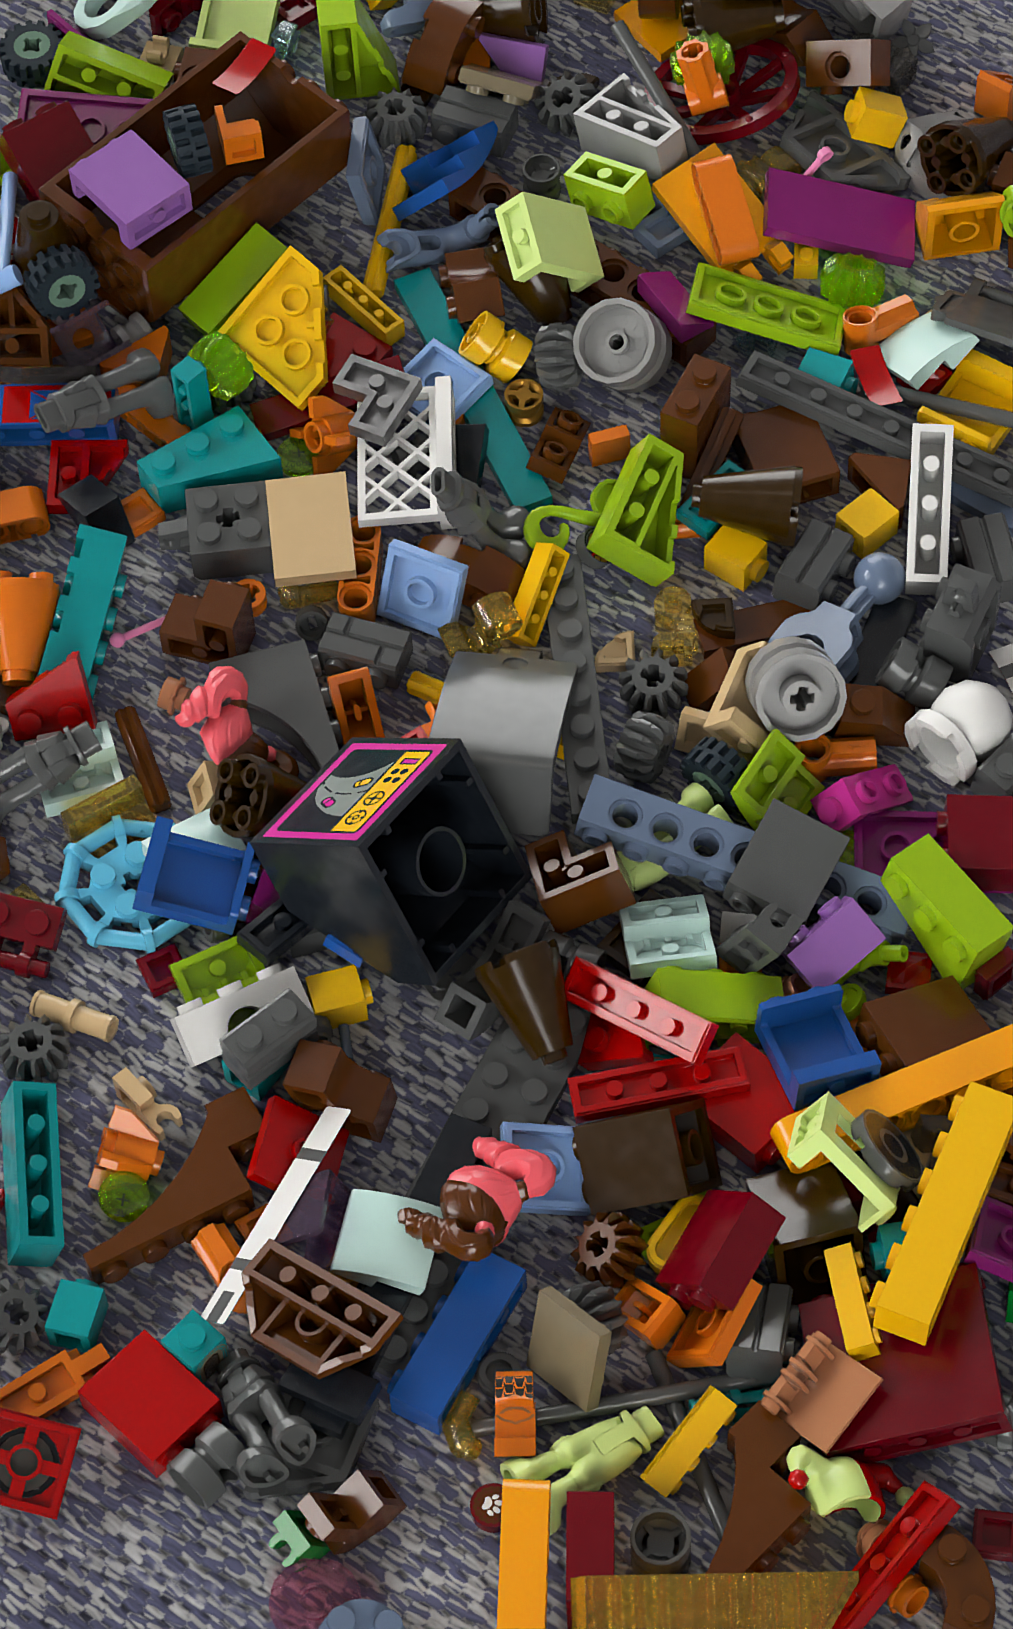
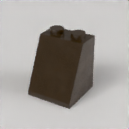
[572,1098,723,1215]
[745,1162,867,1305]

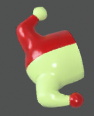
[786,1445,914,1523]

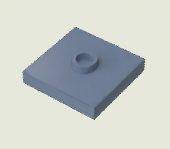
[345,116,386,225]

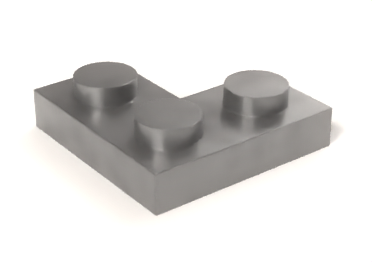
[332,354,423,447]

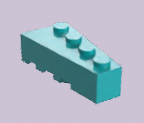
[37,524,128,700]

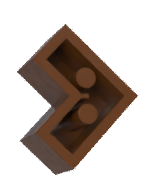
[159,579,256,664]
[524,829,637,934]

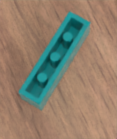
[1,1081,64,1267]

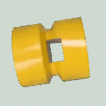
[458,311,533,383]

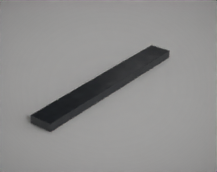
[299,1113,492,1440]

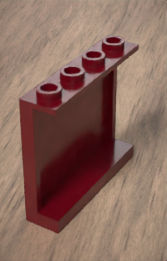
[798,1263,1013,1463]

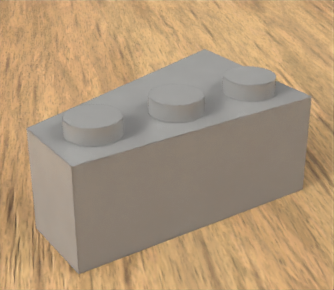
[573,73,689,181]

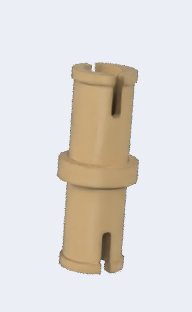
[29,990,119,1043]

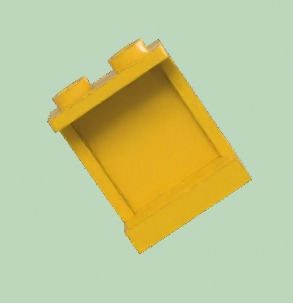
[917,349,1013,455]

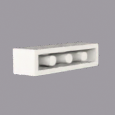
[905,423,954,595]

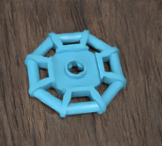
[54,815,192,954]

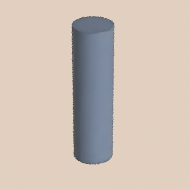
[338,1024,353,1060]

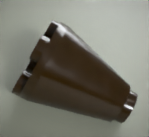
[681,0,785,60]
[917,116,1013,197]
[483,234,573,326]
[209,753,307,838]

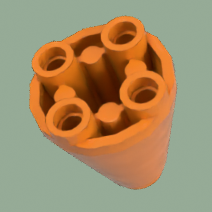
[0,570,61,687]

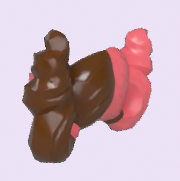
[175,666,299,777]
[397,1137,557,1262]

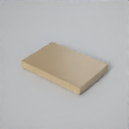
[265,471,357,587]

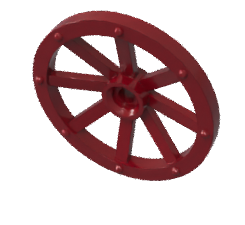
[644,39,801,145]

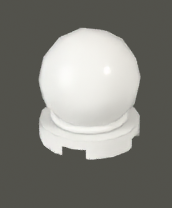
[904,680,1013,786]

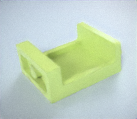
[188,0,281,50]
[495,191,604,293]

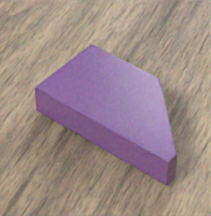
[479,32,549,82]

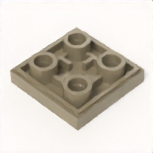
[458,63,544,106]
[526,1286,612,1413]

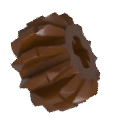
[570,1211,649,1289]

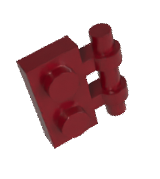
[0,892,67,979]

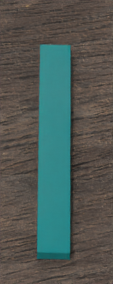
[394,267,553,512]

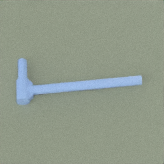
[0,171,24,294]

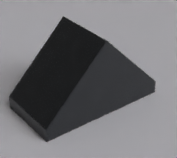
[57,474,136,547]

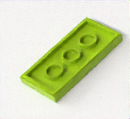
[686,262,847,356]

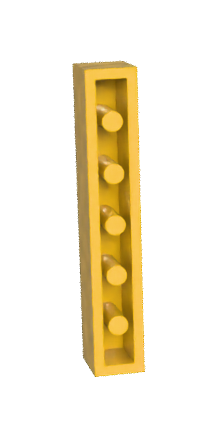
[869,1081,1013,1346]

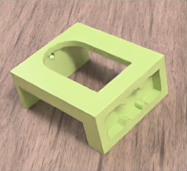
[787,1091,900,1232]

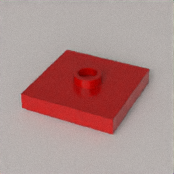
[246,1095,350,1212]

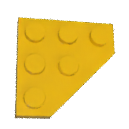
[214,245,328,412]

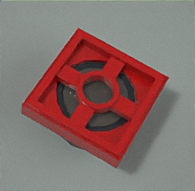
[0,1407,82,1520]

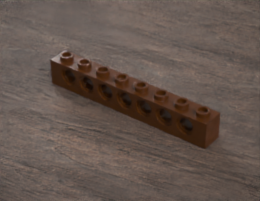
[448,166,716,368]

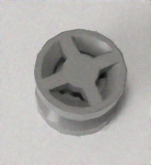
[110,312,153,350]

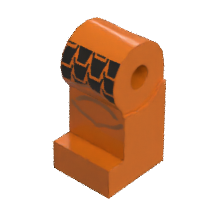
[494,1371,537,1458]

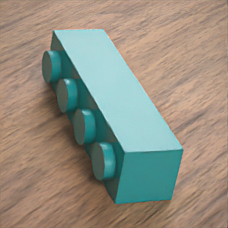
[170,355,214,431]

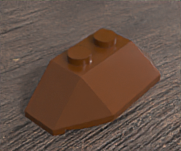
[0,286,53,366]
[241,1238,404,1380]

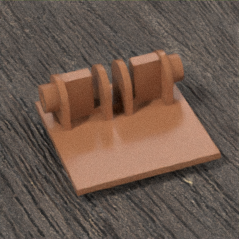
[761,1330,883,1454]

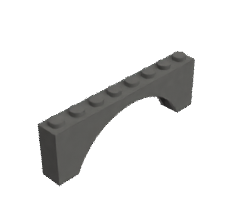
[209,639,343,958]

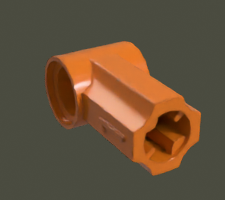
[676,39,729,116]
[843,294,919,356]
[795,734,877,782]
[191,1223,247,1314]

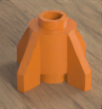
[289,395,357,475]
[88,1105,165,1192]

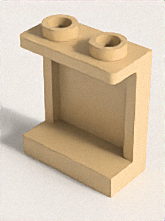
[703,641,770,766]

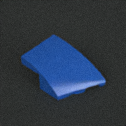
[392,120,498,222]

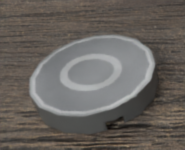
[851,1109,924,1192]

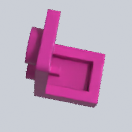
[810,764,913,833]

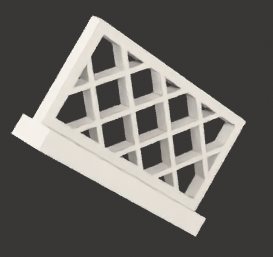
[357,376,457,530]

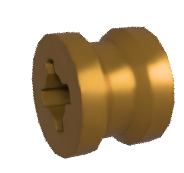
[504,378,544,427]

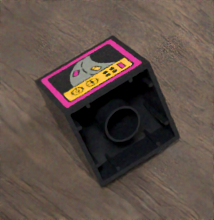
[250,737,532,986]

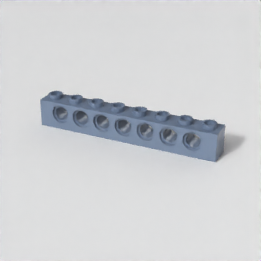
[574,774,908,945]

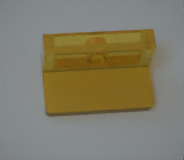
[60,774,156,859]

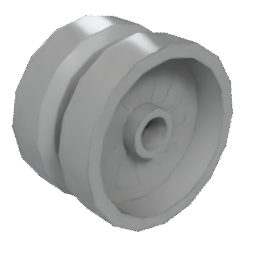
[573,297,672,393]
[745,636,847,742]

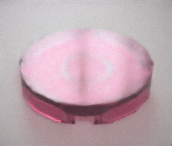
[269,1557,362,1629]

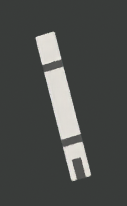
[201,1106,351,1324]

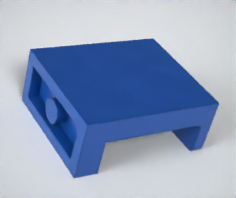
[132,816,261,935]
[754,984,882,1111]

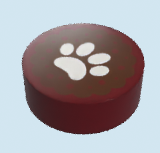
[470,1483,502,1533]

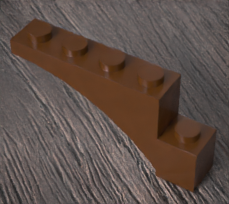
[82,1086,262,1285]
[668,1400,811,1629]

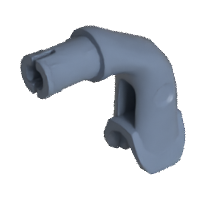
[376,203,499,273]

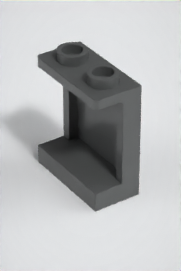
[722,798,850,928]

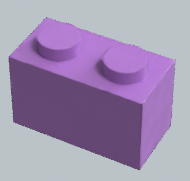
[781,896,887,989]

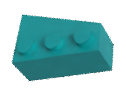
[136,405,283,514]

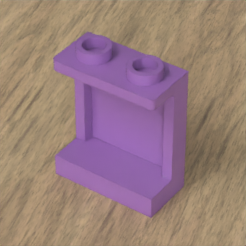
[68,129,193,250]

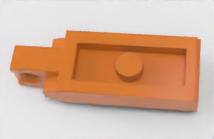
[0,1343,111,1433]

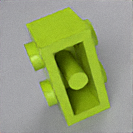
[563,151,656,230]

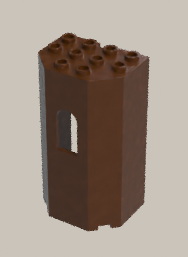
[38,31,351,323]

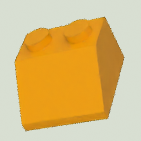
[915,191,1005,260]

